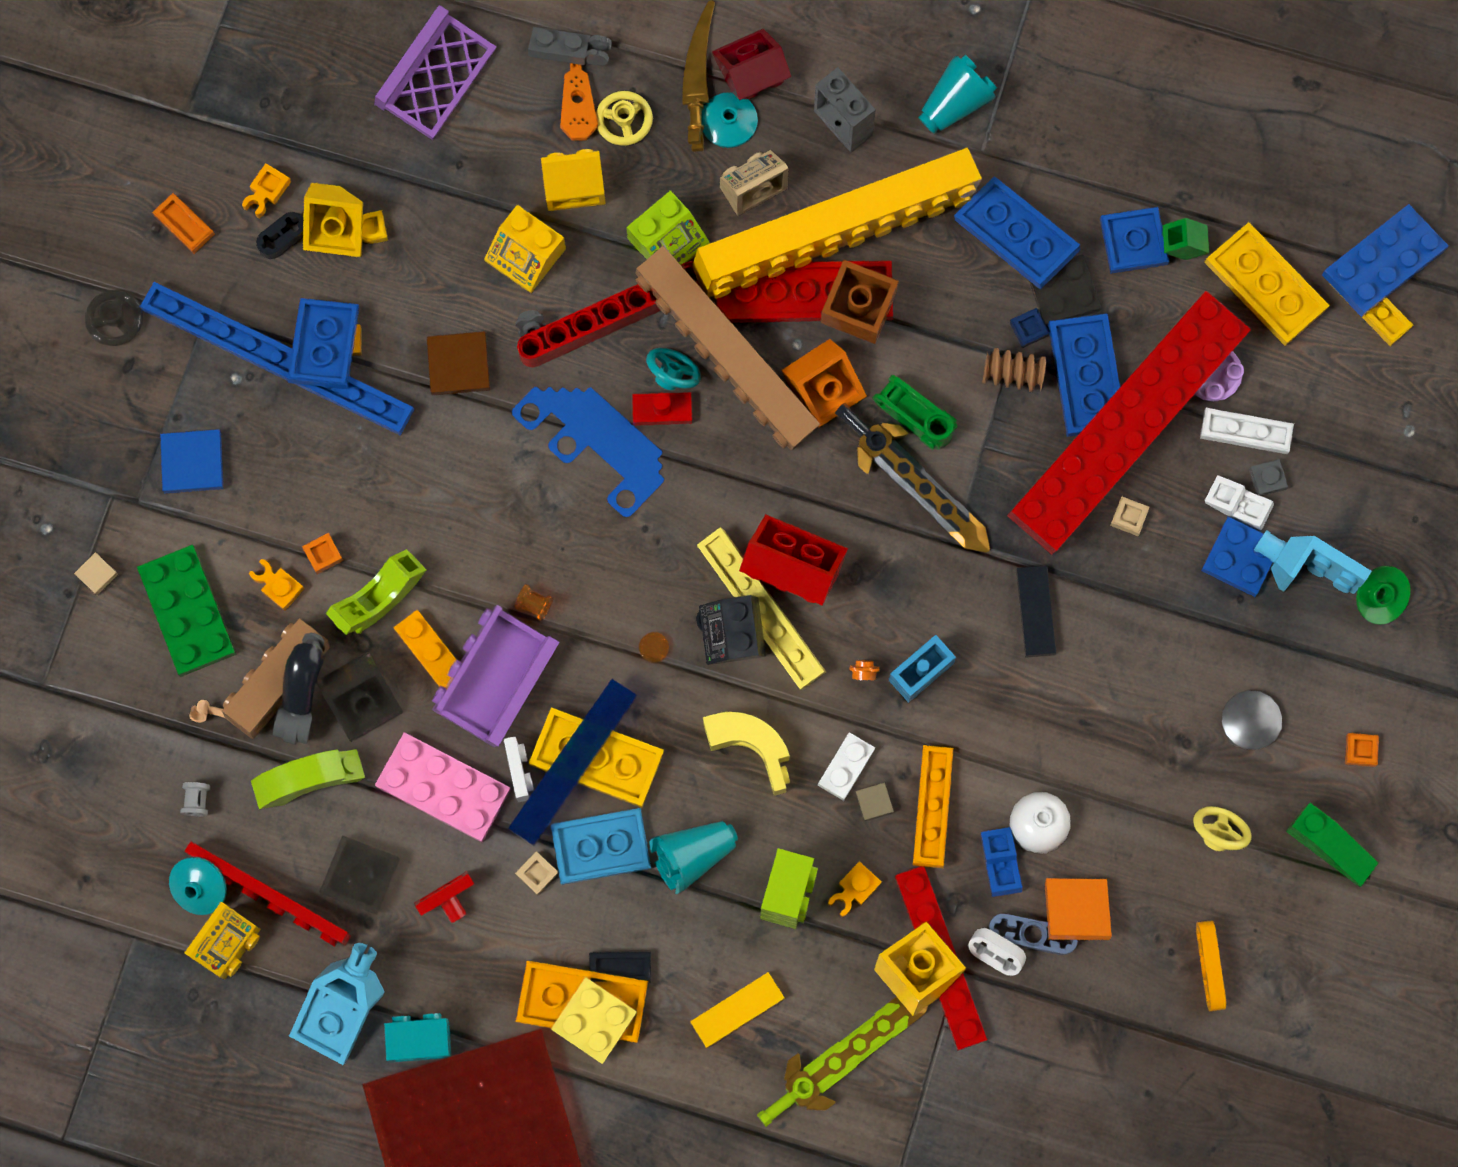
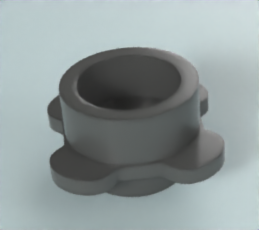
[515,310,546,337]

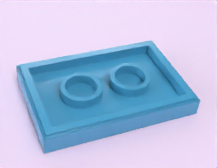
[551,808,651,885]

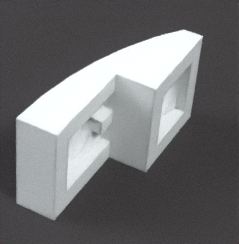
[1205,475,1274,531]

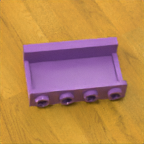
[432,605,559,747]

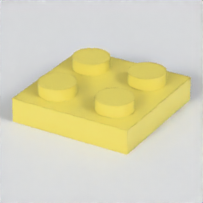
[551,977,637,1064]

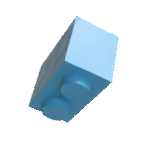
[889,635,956,703]

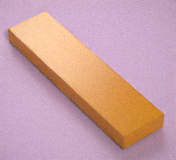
[913,745,954,868]

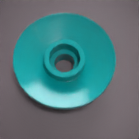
[702,93,758,148]
[169,857,227,915]

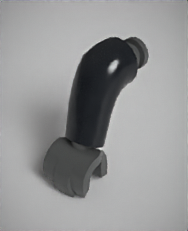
[273,633,325,745]

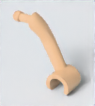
[189,700,225,723]

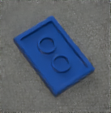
[288,298,359,389]

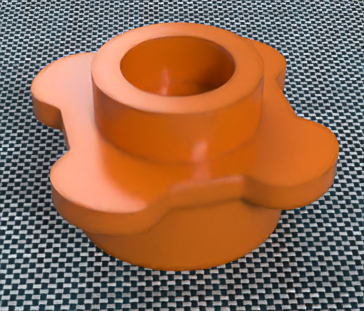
[850,660,880,680]

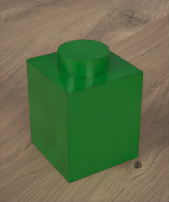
[1163,218,1209,260]

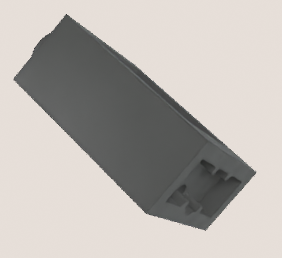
[814,67,876,152]

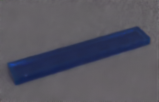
[508,679,637,846]

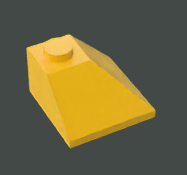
[303,183,363,257]

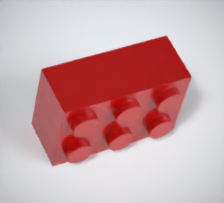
[739,514,848,606]

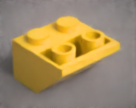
[541,149,606,211]

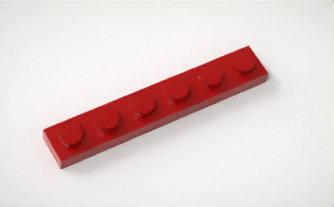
[184,841,352,947]
[895,866,987,1051]

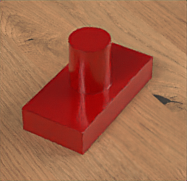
[632,392,692,426]
[414,871,474,923]

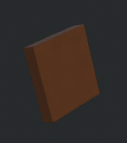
[427,331,490,396]

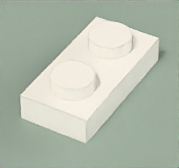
[818,732,875,801]
[504,736,534,802]

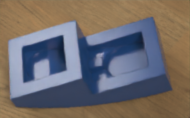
[981,827,1022,897]

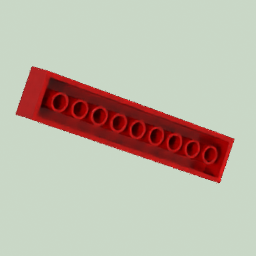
[1007,291,1251,555]

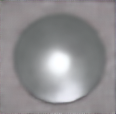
[1222,690,1282,750]

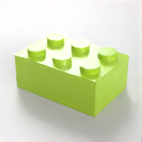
[760,848,818,929]

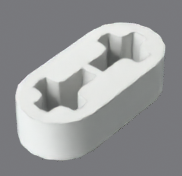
[968,928,1026,976]

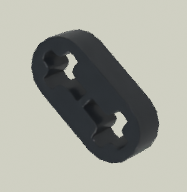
[256,212,304,259]

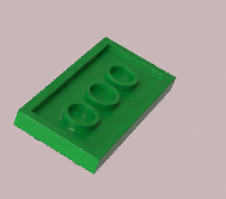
[137,544,237,677]

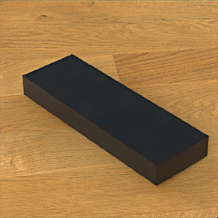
[1016,566,1056,658]

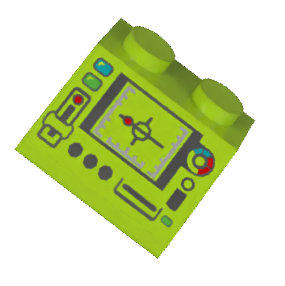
[626,190,710,265]

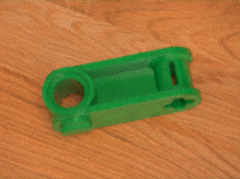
[872,375,958,450]

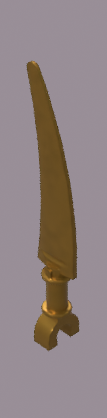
[683,0,715,152]

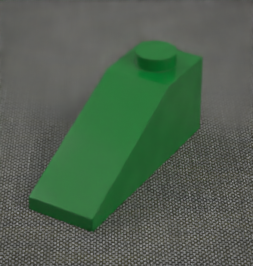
[1286,803,1379,887]

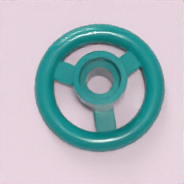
[646,348,701,390]

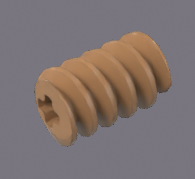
[982,348,1046,392]

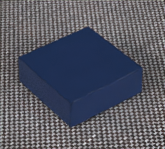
[1010,308,1050,348]

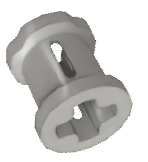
[180,782,210,817]

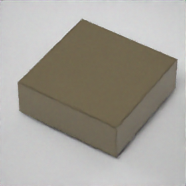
[855,783,894,821]

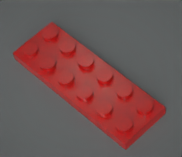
[717,261,893,323]

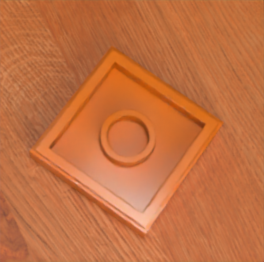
[1045,878,1112,940]

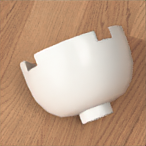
[1009,792,1070,853]

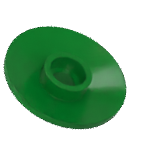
[1356,566,1410,625]

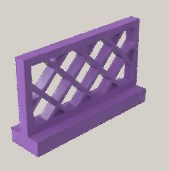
[374,5,496,140]

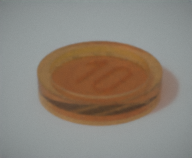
[639,632,669,663]

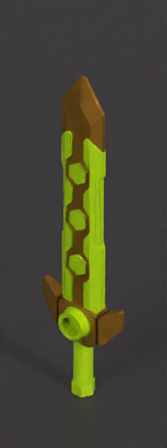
[757,997,928,1127]

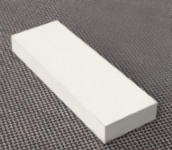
[1200,408,1294,454]

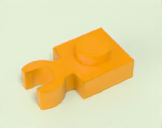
[242,163,291,219]
[249,559,305,611]
[828,861,882,917]

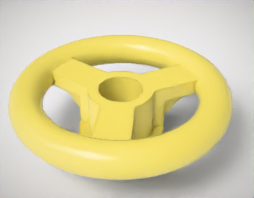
[596,91,653,146]
[1193,806,1252,851]

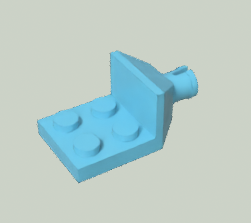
[1254,530,1372,594]
[289,943,385,1065]

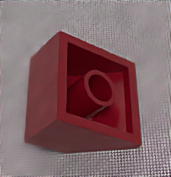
[712,29,791,100]

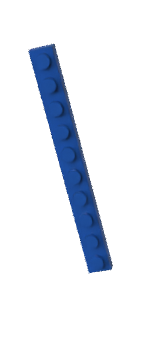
[140,282,414,436]

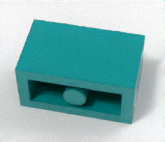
[384,1013,451,1063]

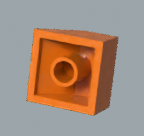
[781,339,867,428]

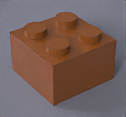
[821,260,899,344]

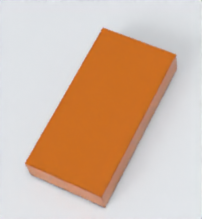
[152,193,215,254]

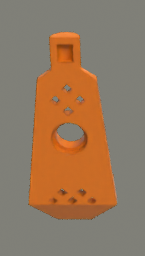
[560,63,598,141]

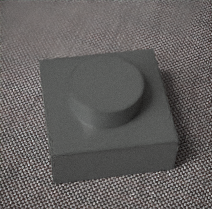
[1249,459,1288,496]

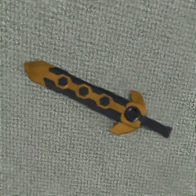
[835,403,990,553]

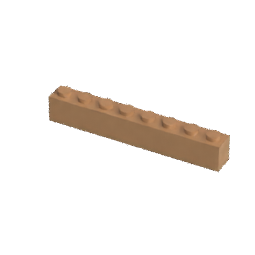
[635,246,820,451]

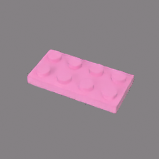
[375,732,511,842]

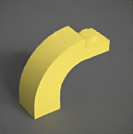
[703,712,790,796]

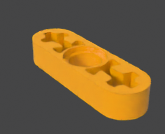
[1196,920,1226,1011]

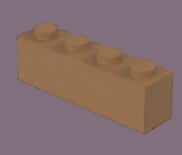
[222,618,330,739]

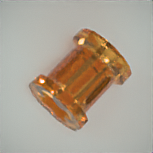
[514,584,553,621]

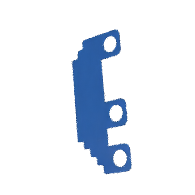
[512,387,664,517]

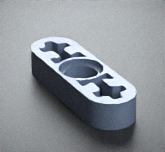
[988,914,1078,955]

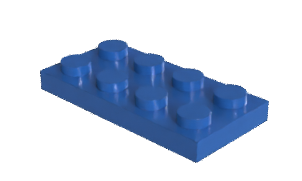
[954,176,1080,290]
[1322,204,1449,317]
[1048,314,1120,437]

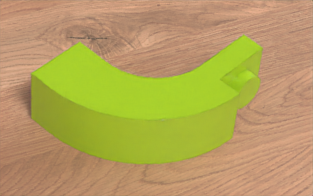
[326,549,427,635]
[251,749,365,809]

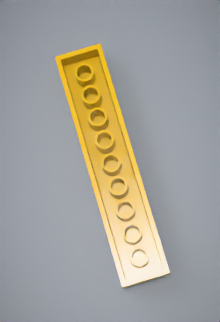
[692,147,982,298]

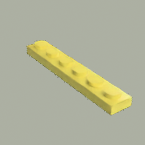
[697,527,826,690]

